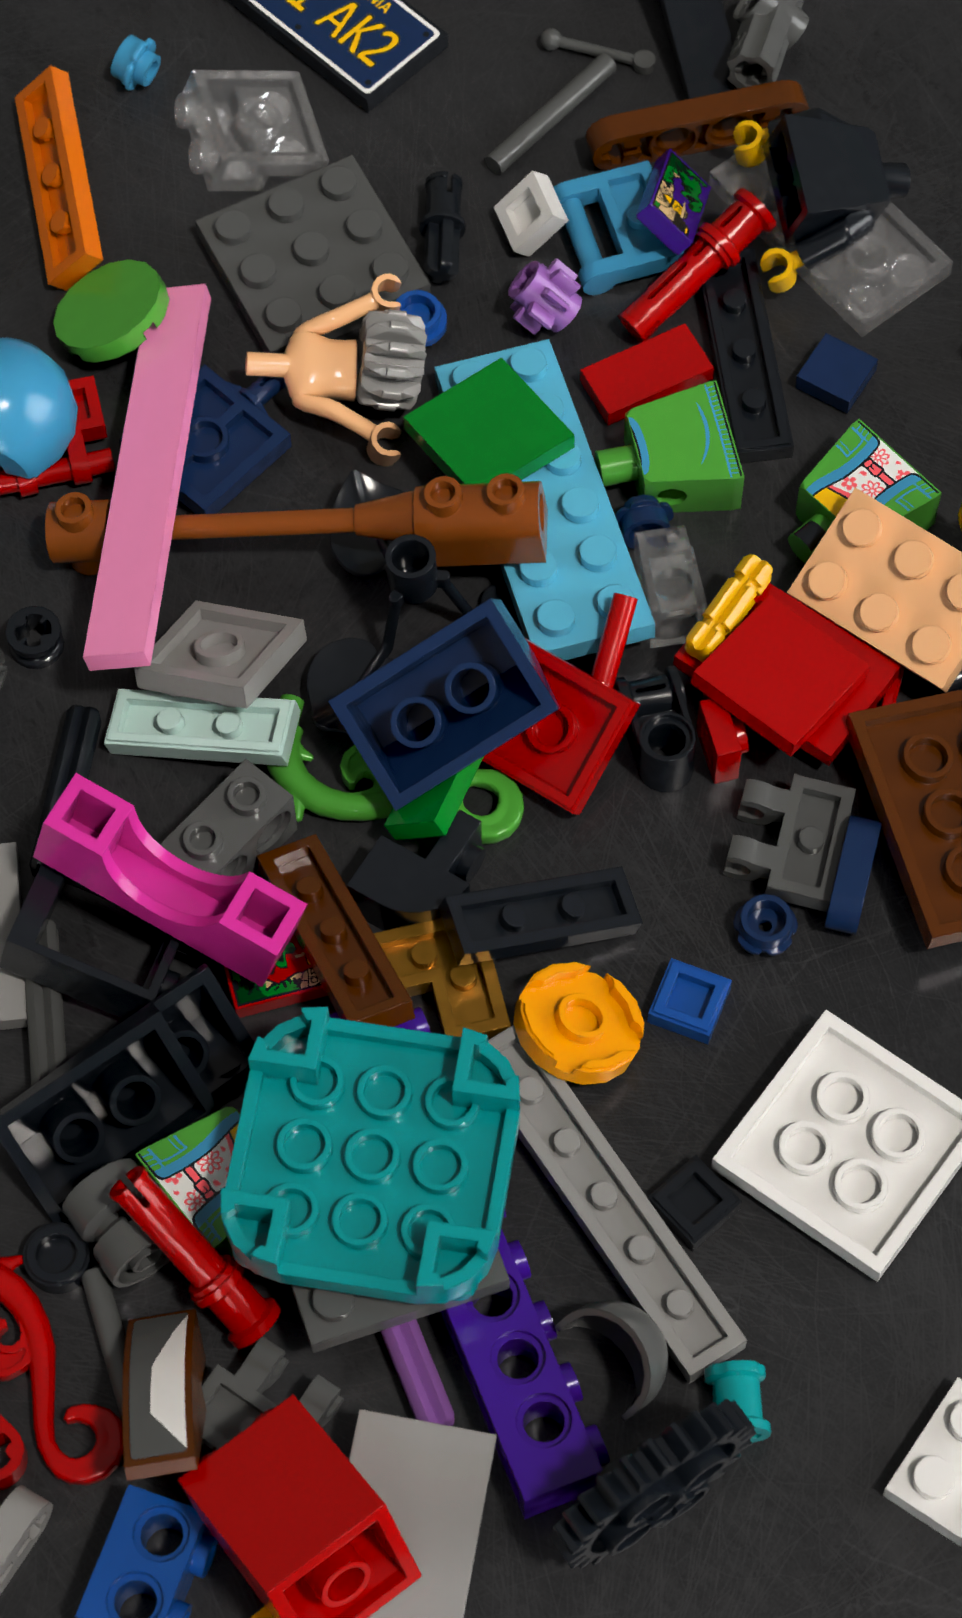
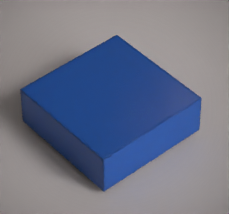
[647,958,732,1045]

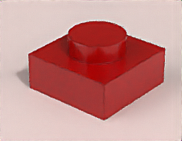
[696,698,749,784]

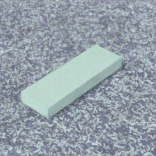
[104,689,301,766]

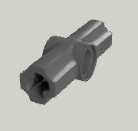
[727,0,809,89]

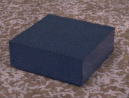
[795,333,878,413]

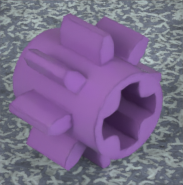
[508,258,582,335]

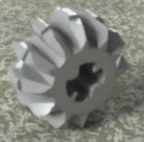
[356,309,427,412]

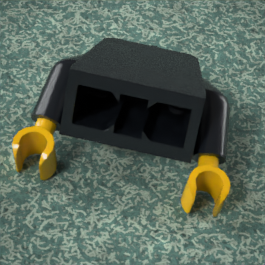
[733,108,911,293]

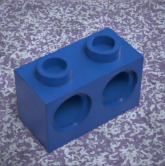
[75,1484,218,1618]

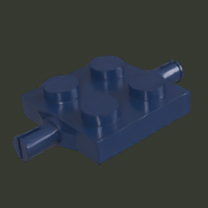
[119,364,292,514]

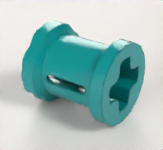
[704,1360,771,1443]

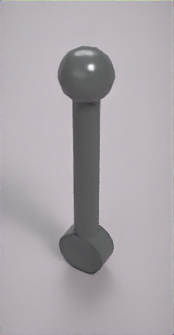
[540,28,656,75]

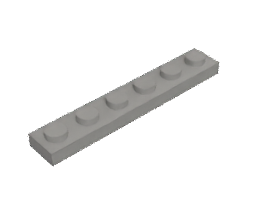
[488,1025,747,1384]

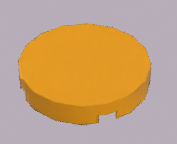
[513,962,644,1085]

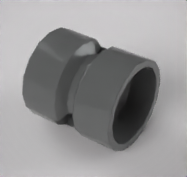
[63,1158,171,1288]

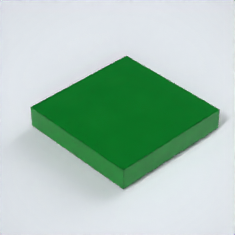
[403,357,575,484]

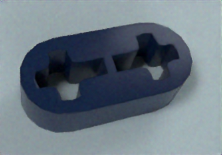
[824,815,882,935]

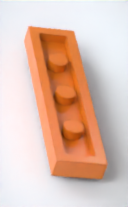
[15,65,103,291]

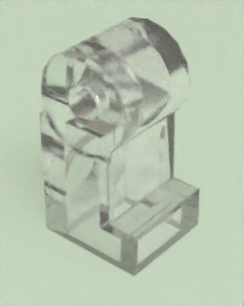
[634,525,707,648]

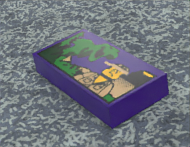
[636,148,711,255]

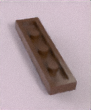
[257,834,415,1027]

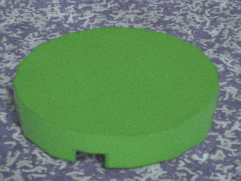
[53,259,169,363]

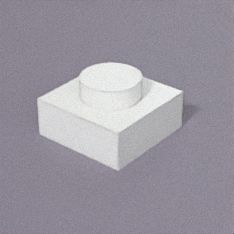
[494,170,569,257]

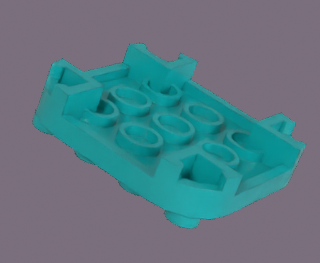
[221,1007,520,1304]

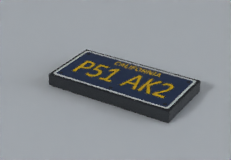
[228,0,448,113]

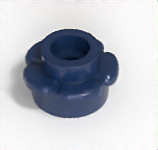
[615,495,674,550]
[733,894,798,956]

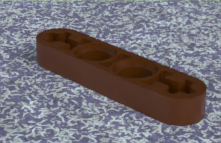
[585,80,809,170]

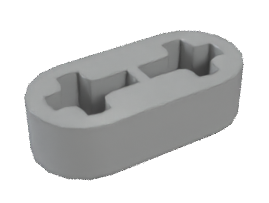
[0,1485,53,1595]

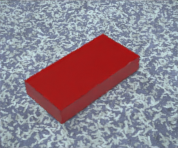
[580,323,714,426]

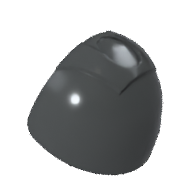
[555,1300,668,1422]

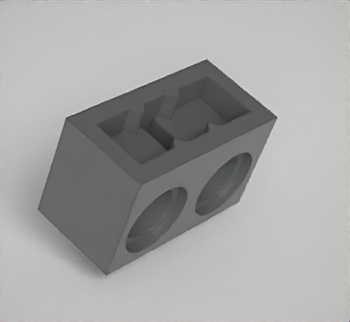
[160,759,298,876]

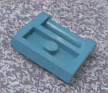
[553,160,685,295]

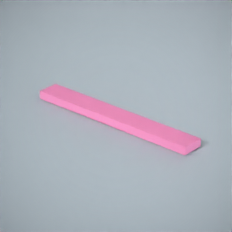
[83,284,211,671]

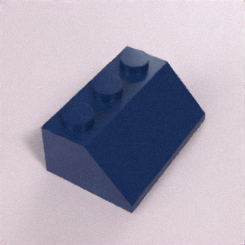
[328,598,560,811]

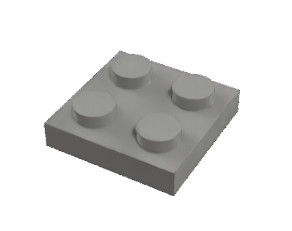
[134,601,307,709]

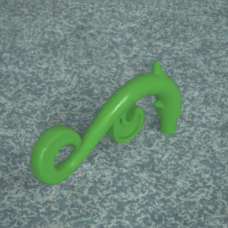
[266,694,524,844]

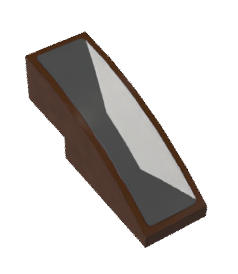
[122,1309,207,1481]

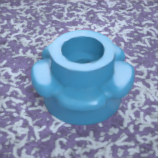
[111,35,161,91]

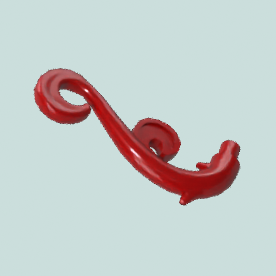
[0,1255,124,1486]

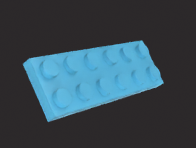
[434,339,655,660]

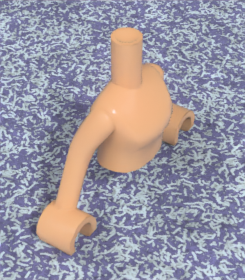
[245,273,401,467]

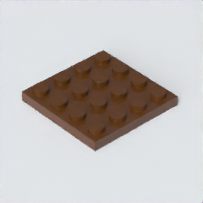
[845,689,962,949]

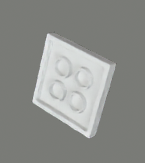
[711,1010,962,1282]

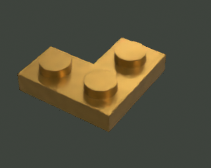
[374,918,511,1040]

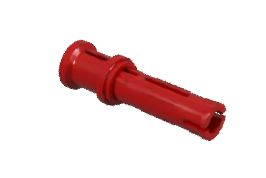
[618,187,777,342]
[109,1166,281,1349]

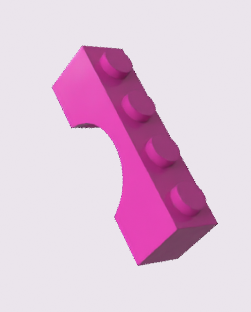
[33,773,308,987]

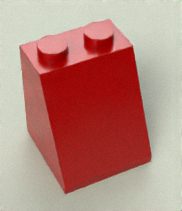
[178,1394,422,1618]

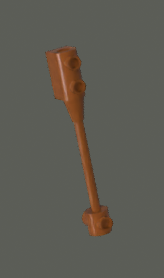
[45,473,548,575]

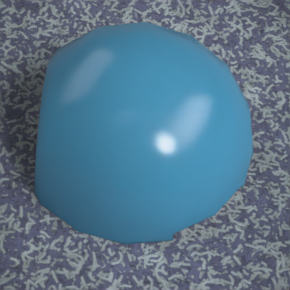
[0,337,78,479]

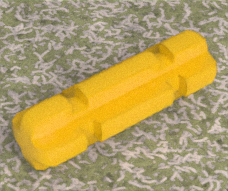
[685,554,773,662]

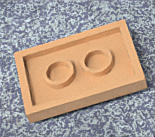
[787,488,962,693]

